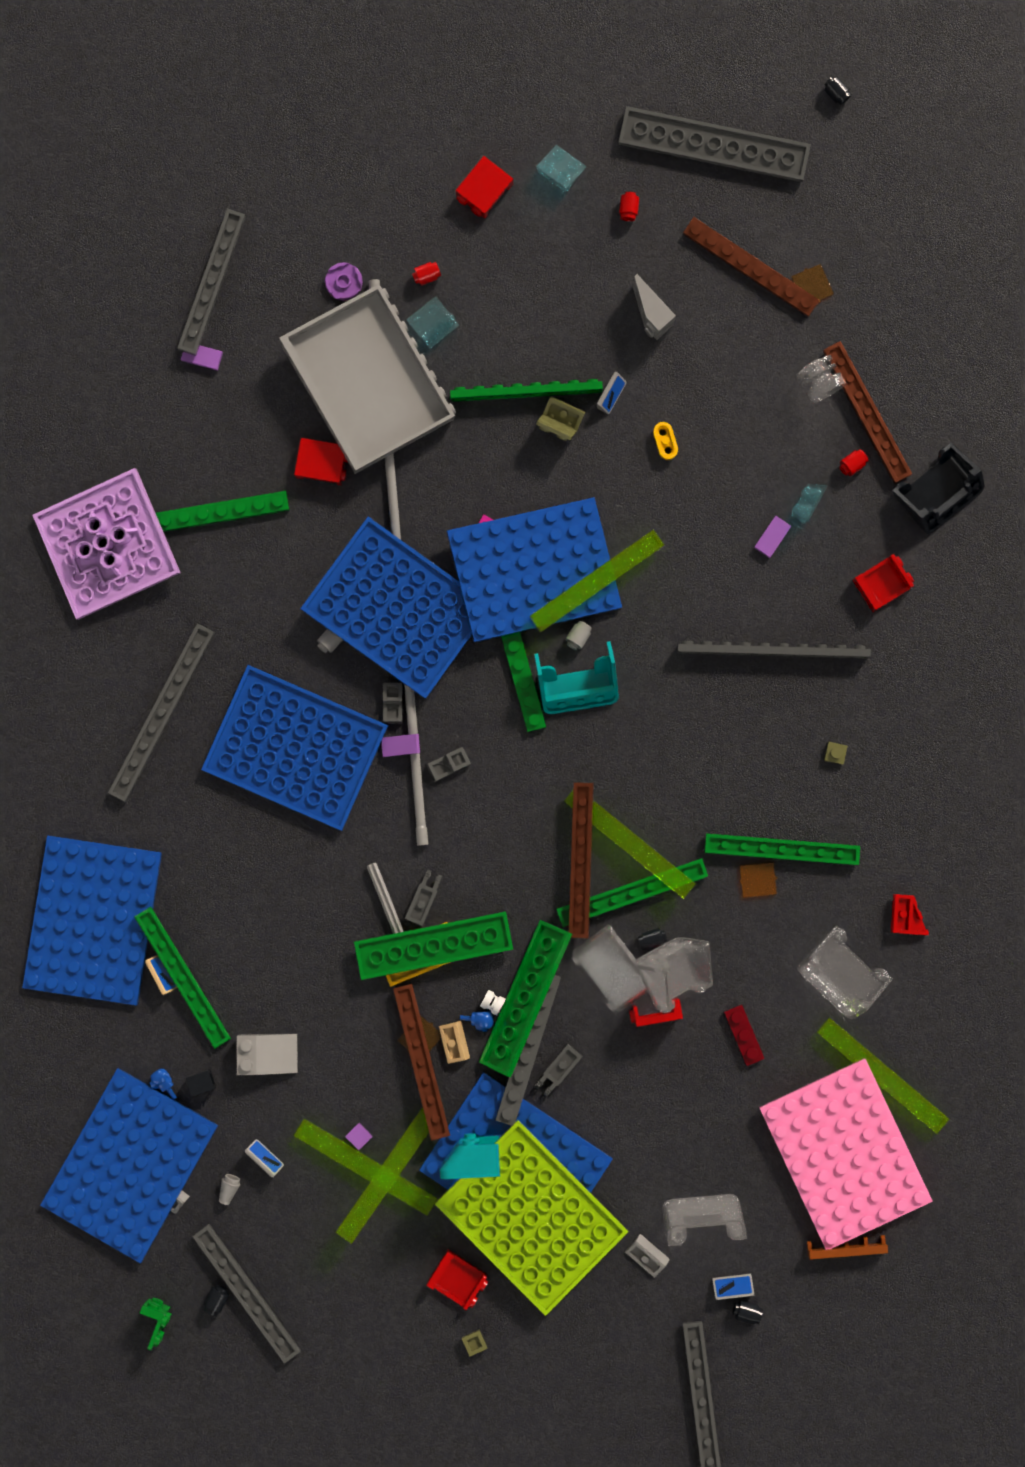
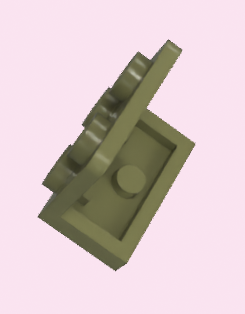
[536,396,586,441]

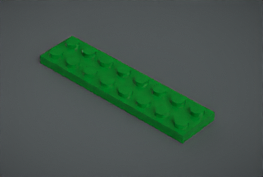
[354,911,513,980]
[479,920,572,1078]

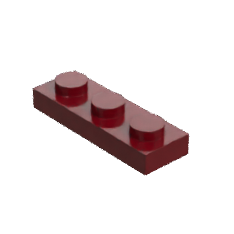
[724,1004,765,1066]

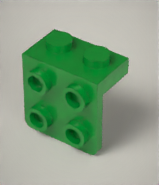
[140,1298,172,1351]

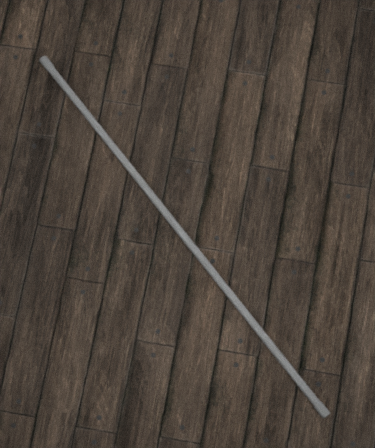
[368,279,428,846]

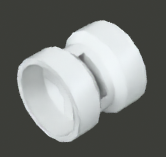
[480,990,506,1016]

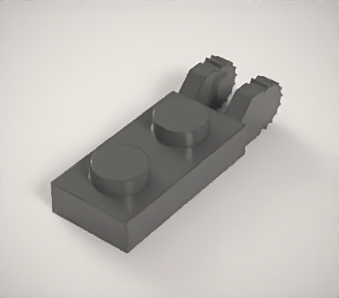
[405,870,442,926]
[534,1044,583,1097]

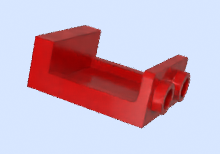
[456,156,514,218]
[294,438,348,486]
[852,554,914,612]
[629,998,683,1027]
[426,1249,488,1310]

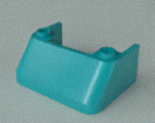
[534,641,619,714]
[440,1133,500,1179]

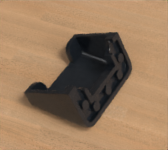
[893,443,985,534]

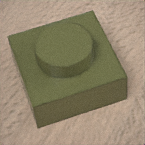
[824,742,848,765]
[462,1329,488,1357]

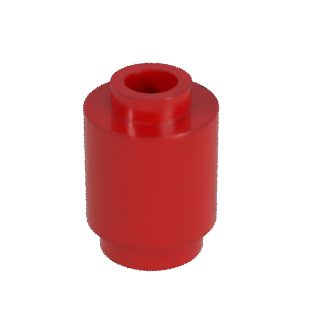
[619,192,639,222]
[412,262,441,286]
[839,449,869,476]

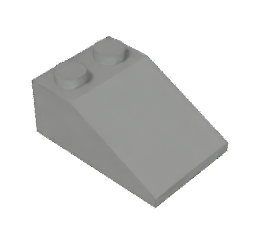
[633,274,676,340]
[237,1034,298,1075]

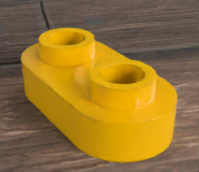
[653,422,678,460]

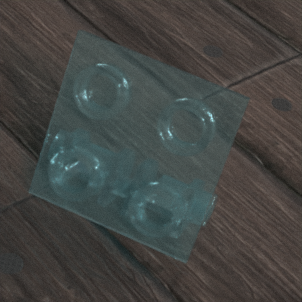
[536,145,586,191]
[406,296,459,349]
[790,484,827,524]

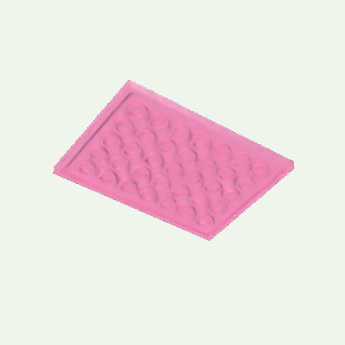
[759,1058,933,1249]

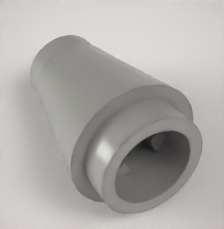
[219,1174,240,1205]

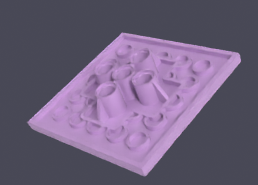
[33,468,181,620]

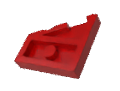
[891,894,929,935]

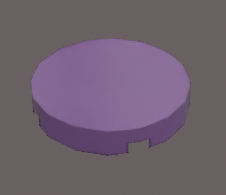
[325,262,363,301]

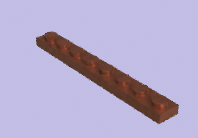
[683,217,819,317]
[823,341,912,484]
[569,783,594,938]
[393,984,450,1141]

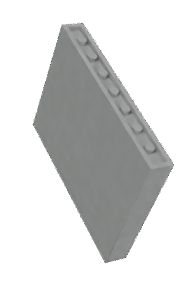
[279,284,456,474]

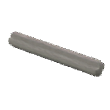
[367,863,404,934]

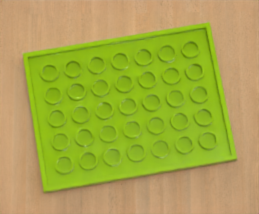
[435,1120,628,1316]

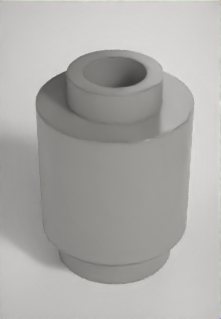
[565,621,592,650]
[317,629,343,654]

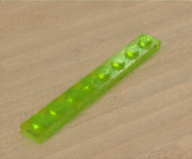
[530,529,664,633]
[564,790,696,899]
[817,1018,949,1134]
[336,1107,429,1244]
[294,1118,437,1216]

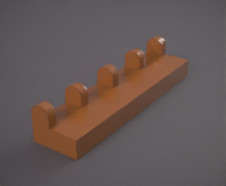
[807,1235,888,1259]

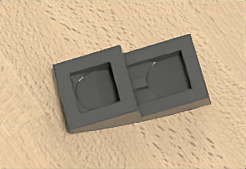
[383,683,403,724]
[426,747,471,782]

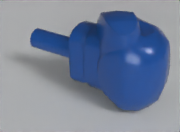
[460,1011,494,1032]
[149,1069,177,1100]

